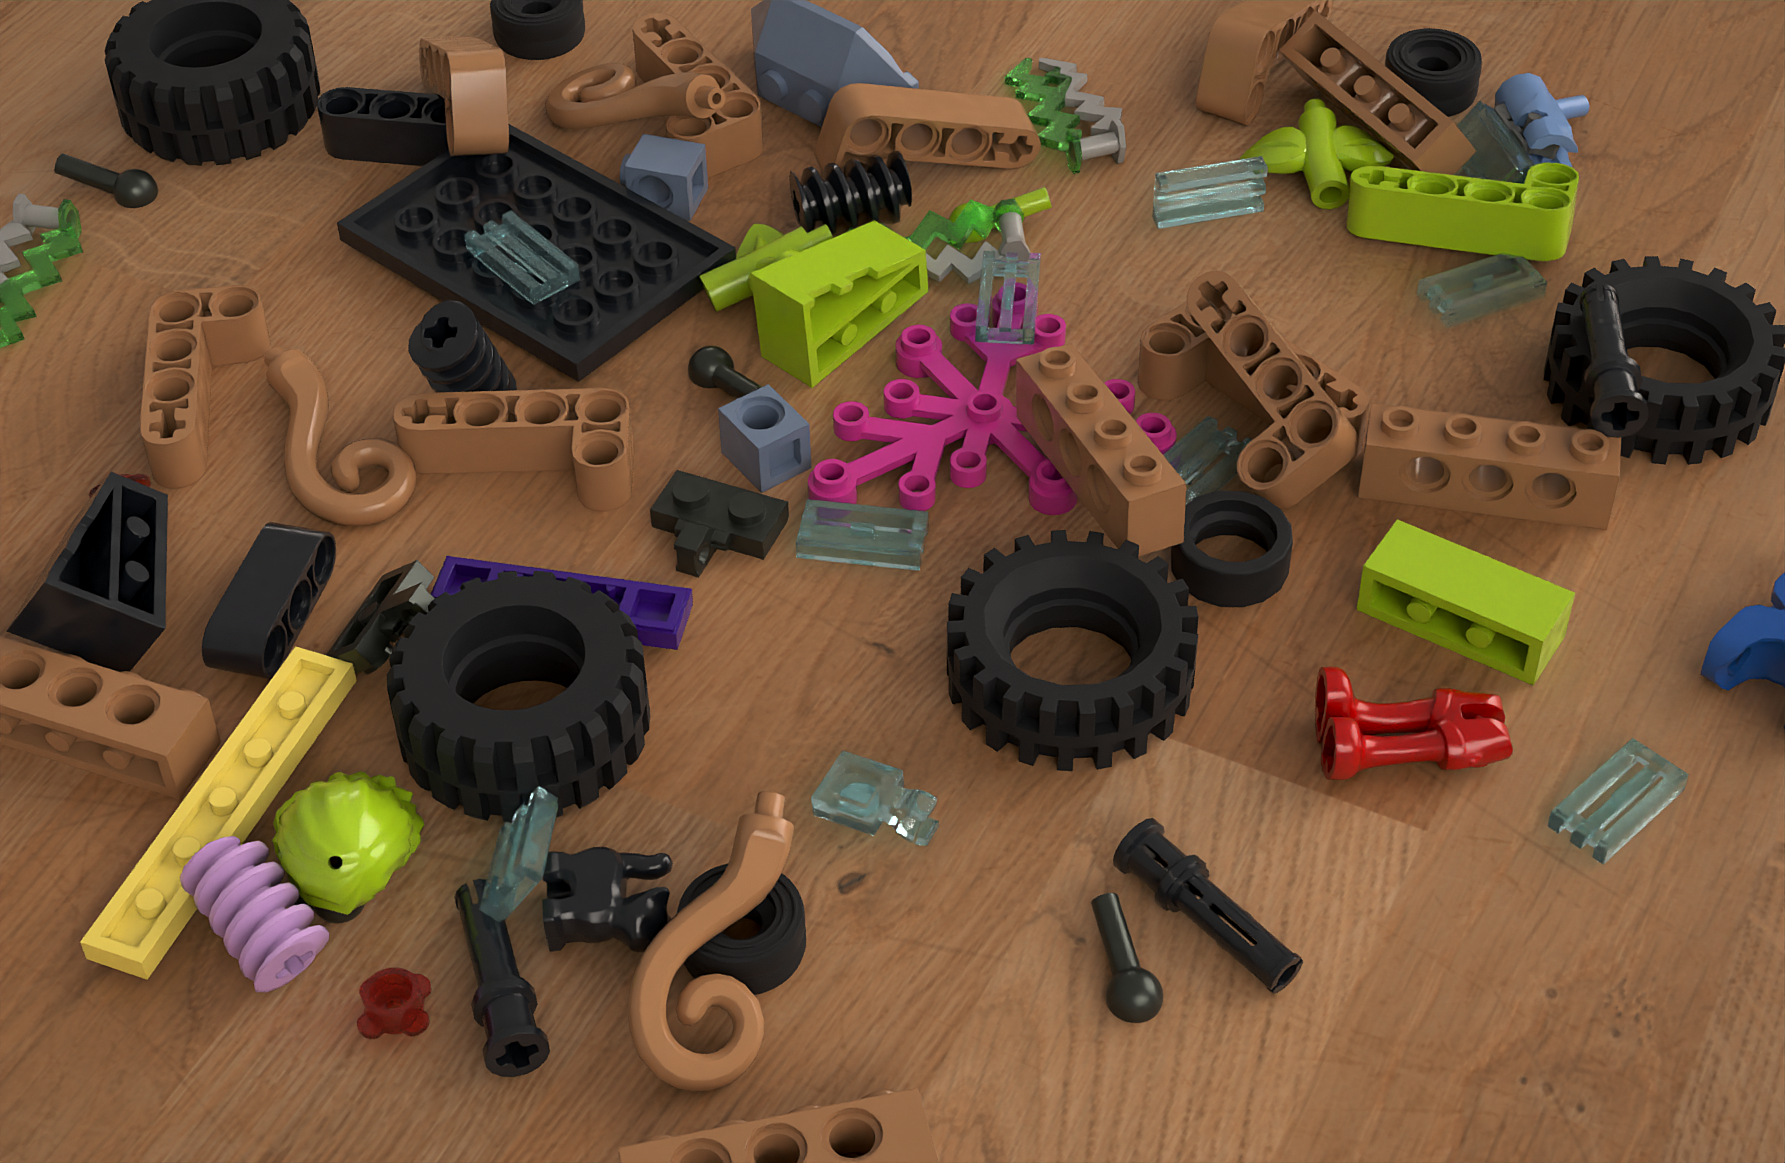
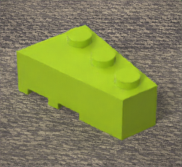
[750,220,929,388]

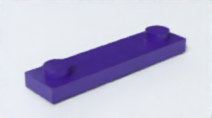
[431,556,693,650]

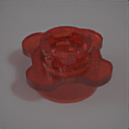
[357,968,432,1039]

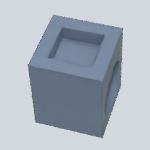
[620,134,708,221]
[718,384,812,493]

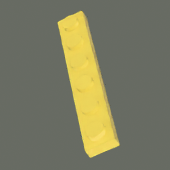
[80,646,357,980]

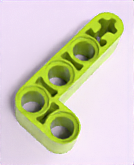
[1347,162,1579,261]

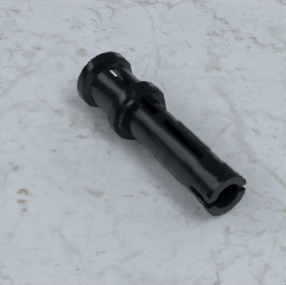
[1579,284,1649,438]
[1113,818,1303,994]
[454,879,550,1077]

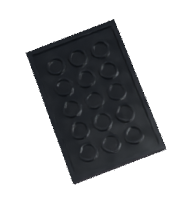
[337,124,736,382]

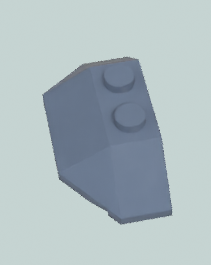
[751,0,919,127]

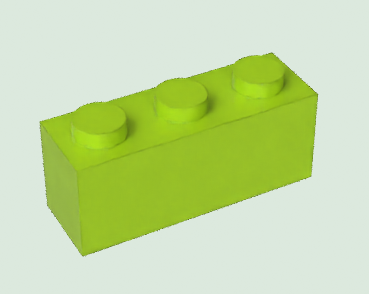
[1357,519,1575,686]

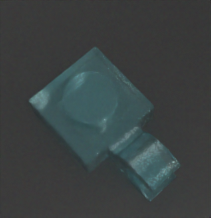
[811,750,939,846]

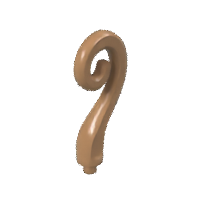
[545,63,726,129]
[264,346,417,526]
[627,791,794,1091]

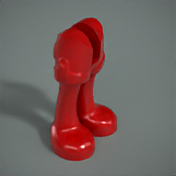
[1315,666,1513,780]

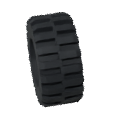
[104,0,321,166]
[386,571,650,823]

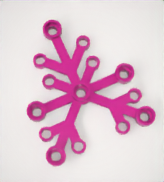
[808,283,1177,515]

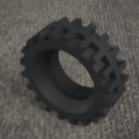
[1543,256,1785,465]
[947,530,1199,771]

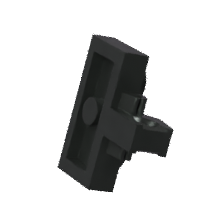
[650,470,789,578]
[326,560,435,674]

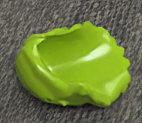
[272,771,424,915]

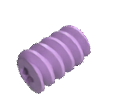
[180,836,329,992]

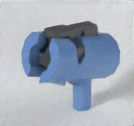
[1491,73,1589,175]

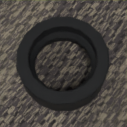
[1171,490,1293,607]

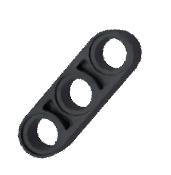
[317,87,449,166]
[202,522,336,679]

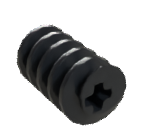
[789,151,912,235]
[408,300,517,393]

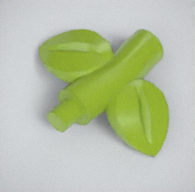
[1240,99,1394,209]
[699,223,833,312]

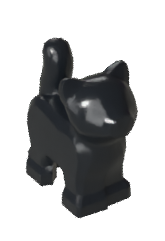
[542,847,673,953]

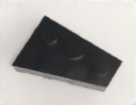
[6,472,168,672]

